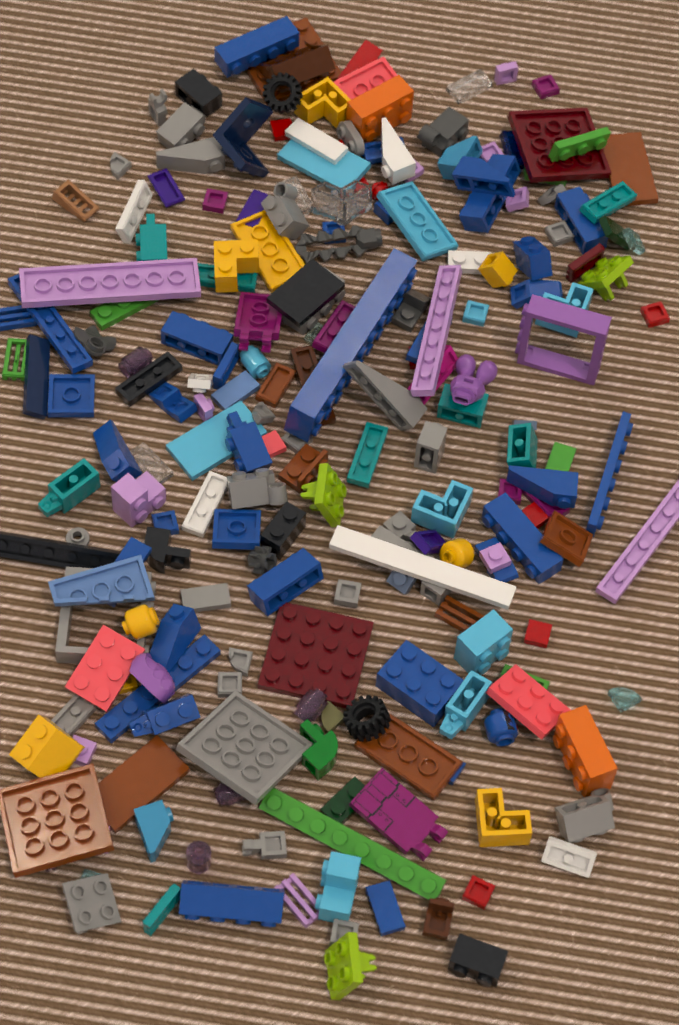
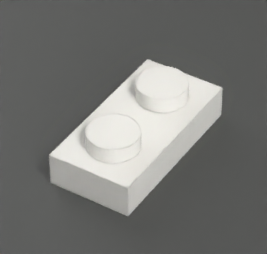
[448,250,492,275]
[187,373,213,393]
[541,836,597,878]

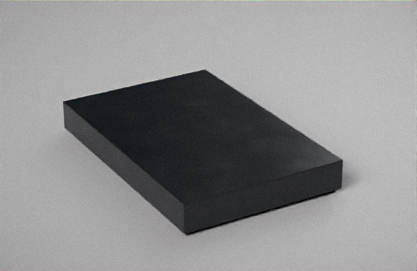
[267,259,345,328]

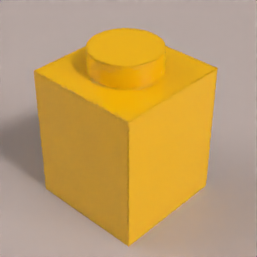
[478,251,518,288]

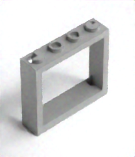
[55,567,156,664]

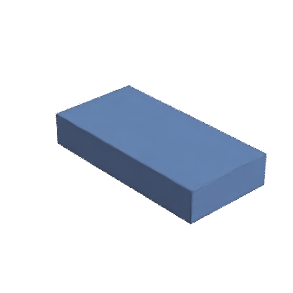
[211,370,260,410]

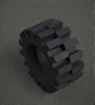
[262,72,303,114]
[343,695,391,742]

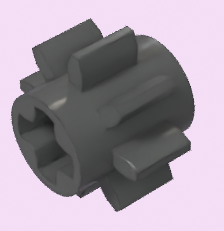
[248,545,277,575]

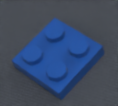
[48,374,95,417]
[212,509,261,550]

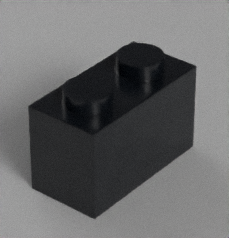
[175,69,222,118]
[260,501,306,560]
[448,933,508,987]

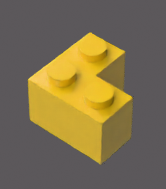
[294,77,351,129]
[214,239,259,293]
[475,788,532,847]

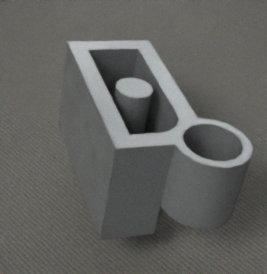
[418,107,469,157]

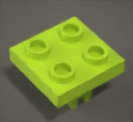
[577,255,634,301]
[300,463,347,527]
[324,932,377,1000]

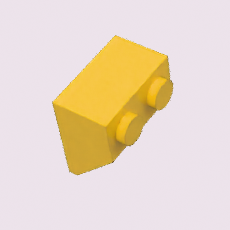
[9,714,85,778]

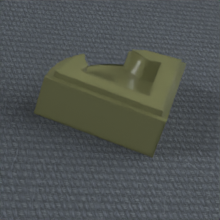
[321,700,344,734]

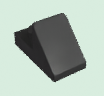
[391,289,431,333]

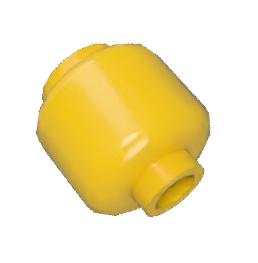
[439,538,474,568]
[122,604,160,640]

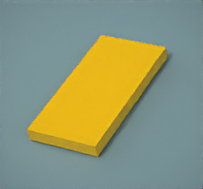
[230,210,305,293]

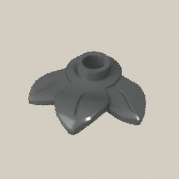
[74,325,116,356]

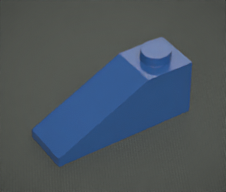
[452,156,516,197]
[93,419,142,482]
[506,465,578,509]
[149,604,201,672]

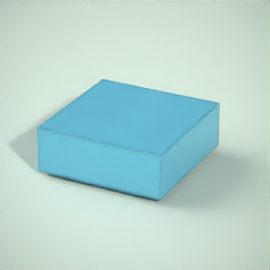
[462,300,489,327]

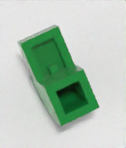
[300,719,338,781]

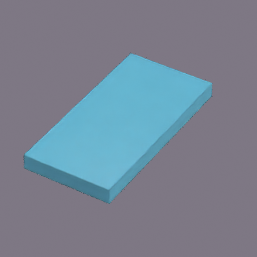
[277,139,371,195]
[376,181,459,261]
[166,400,267,481]

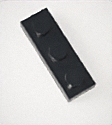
[115,352,183,407]

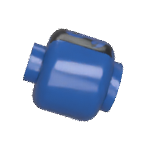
[484,708,519,747]

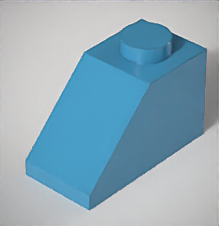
[437,136,483,180]
[134,800,174,863]

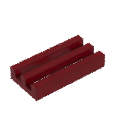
[565,243,605,283]

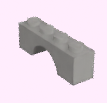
[371,525,451,606]

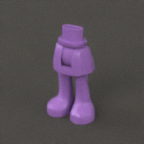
[450,354,498,406]

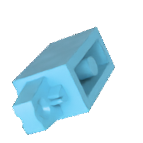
[439,670,492,740]

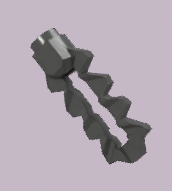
[295,225,383,264]

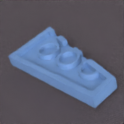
[48,555,155,607]

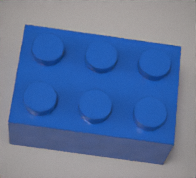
[376,640,464,728]

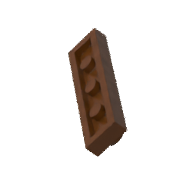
[290,345,336,426]

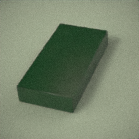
[599,215,634,251]

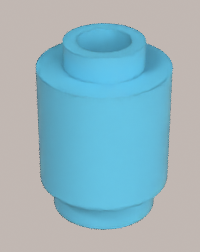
[239,345,271,379]

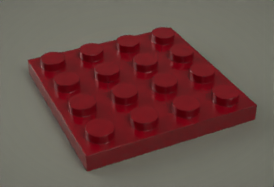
[507,108,612,183]
[258,602,374,709]

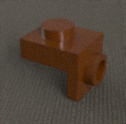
[422,897,455,941]

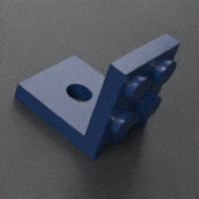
[213,97,273,178]

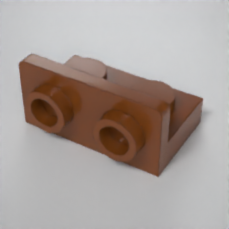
[278,444,329,494]

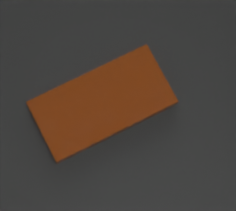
[603,132,659,206]
[354,713,463,801]
[99,735,190,834]

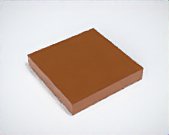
[540,510,593,567]

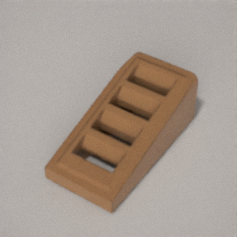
[52,179,100,223]

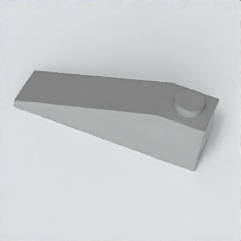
[342,360,428,431]

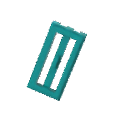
[143,883,181,936]

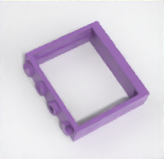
[515,294,612,386]

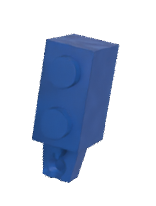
[513,236,553,281]
[225,411,273,474]
[128,694,201,737]

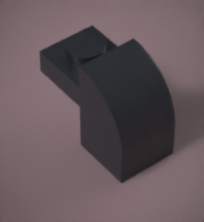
[144,526,191,574]

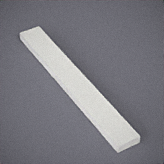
[329,525,516,610]

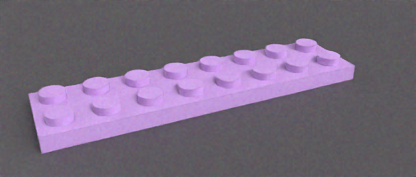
[19,258,201,308]

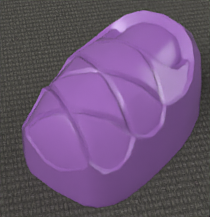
[129,653,175,703]

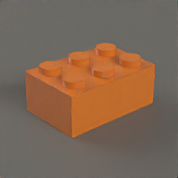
[346,75,414,143]
[552,705,618,798]

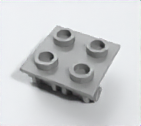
[62,873,122,935]

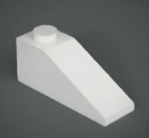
[381,117,416,185]

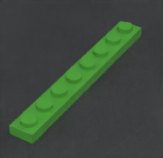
[259,787,447,900]

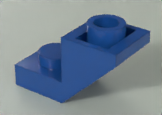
[510,279,563,309]

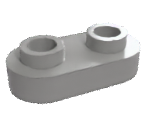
[336,120,365,156]

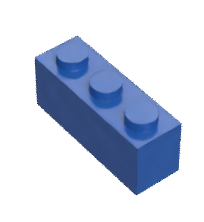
[555,186,608,254]
[161,311,233,366]
[247,548,324,617]

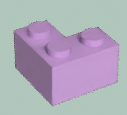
[111,471,166,528]

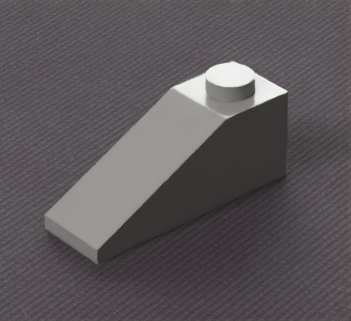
[156,137,225,174]

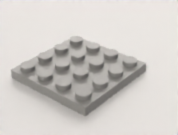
[176,691,313,805]

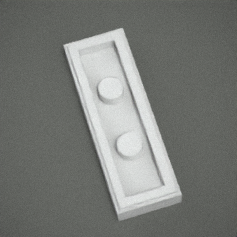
[285,118,348,165]
[115,180,153,244]
[181,471,228,538]

